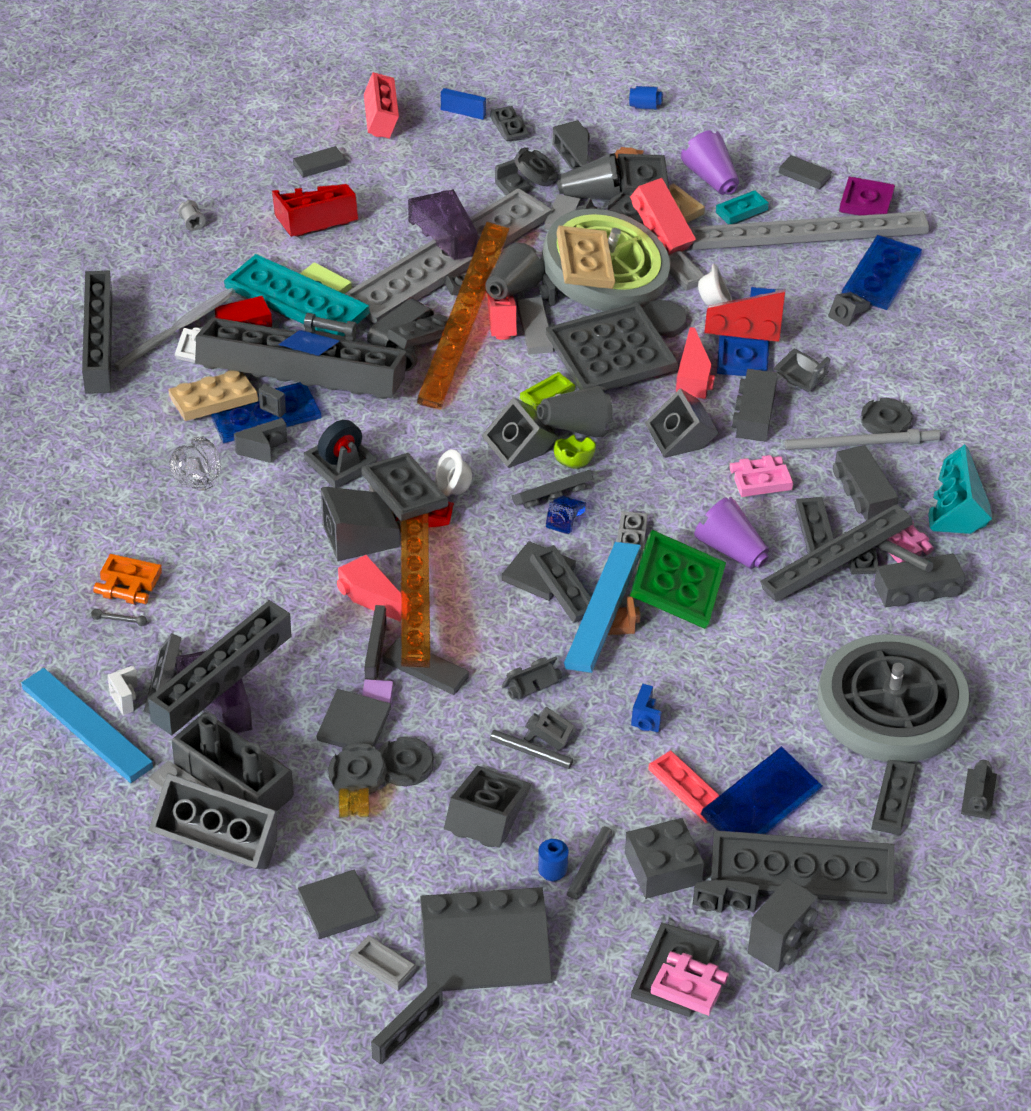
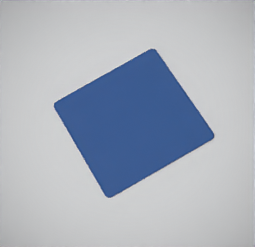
[279,330,339,356]

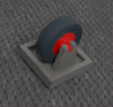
[304,419,377,488]

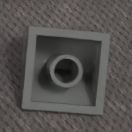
[645,388,719,458]
[482,397,558,468]

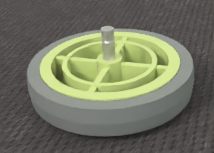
[542,209,670,311]

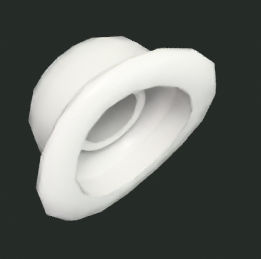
[698,263,732,306]
[435,449,472,497]

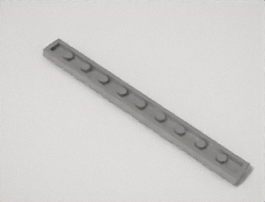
[690,211,929,250]

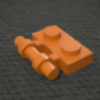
[93,554,162,605]

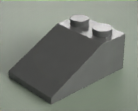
[444,765,532,848]

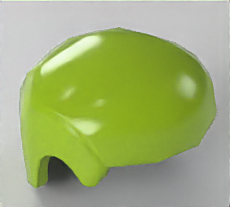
[554,435,596,469]

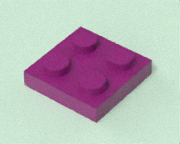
[839,176,895,216]

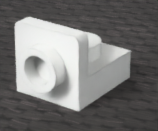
[175,328,201,363]
[108,666,138,716]

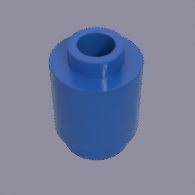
[629,86,663,110]
[538,839,569,881]

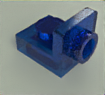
[546,496,586,534]

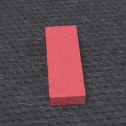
[648,750,728,823]

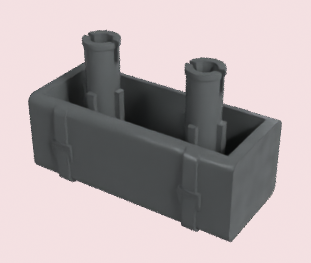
[172,712,294,811]

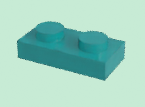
[716,190,769,224]

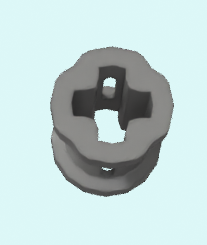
[178,200,206,231]

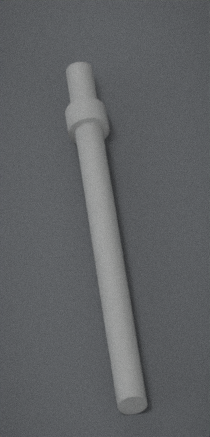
[784,429,940,450]

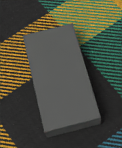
[293,146,346,178]
[779,155,832,190]

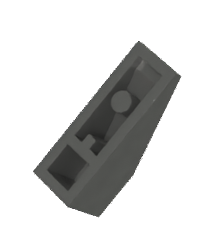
[552,120,590,170]

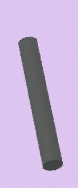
[876,540,933,572]
[490,730,573,769]
[567,826,612,899]

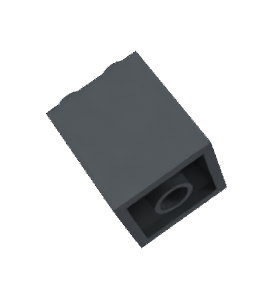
[321,487,403,561]

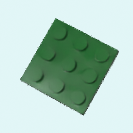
[630,530,726,629]

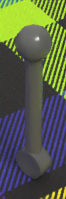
[91,609,147,626]

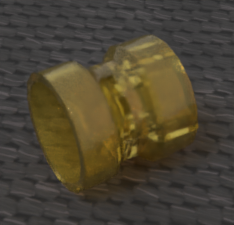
[339,788,369,818]

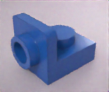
[631,683,662,732]

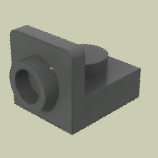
[495,159,529,195]
[828,292,870,327]
[524,707,574,750]

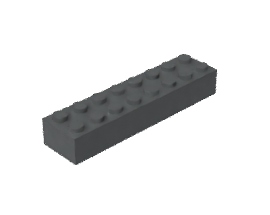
[195,317,407,399]

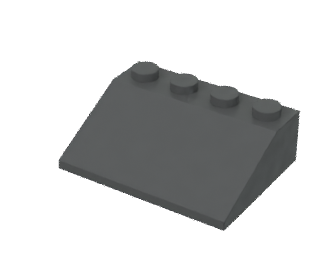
[420,887,552,991]

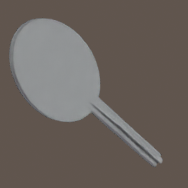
[114,288,235,371]

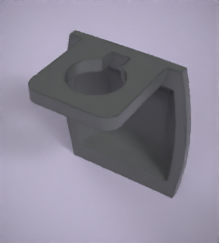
[774,348,831,392]

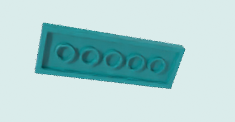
[224,254,370,336]

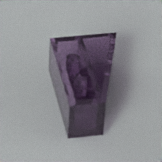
[408,189,478,260]

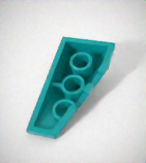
[928,444,992,534]

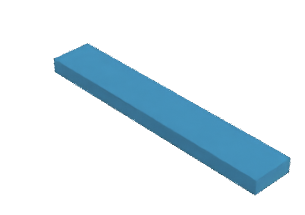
[564,542,642,673]
[21,668,153,783]

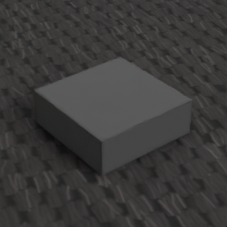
[259,384,286,418]

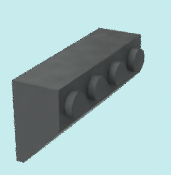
[148,773,277,869]

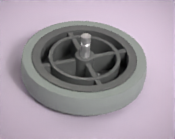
[818,634,969,762]

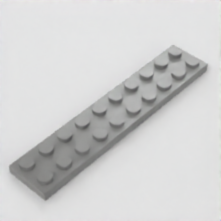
[344,188,552,324]

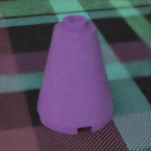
[681,130,739,195]
[694,497,769,569]

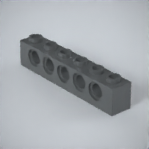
[82,270,113,394]
[148,600,292,736]

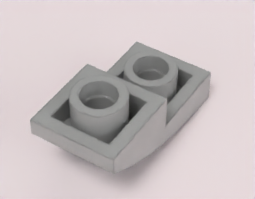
[617,511,648,549]

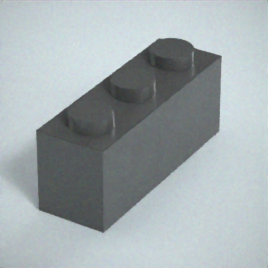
[732,369,778,442]
[833,445,899,521]
[874,553,965,608]

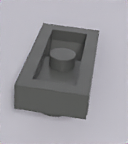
[234,418,287,463]

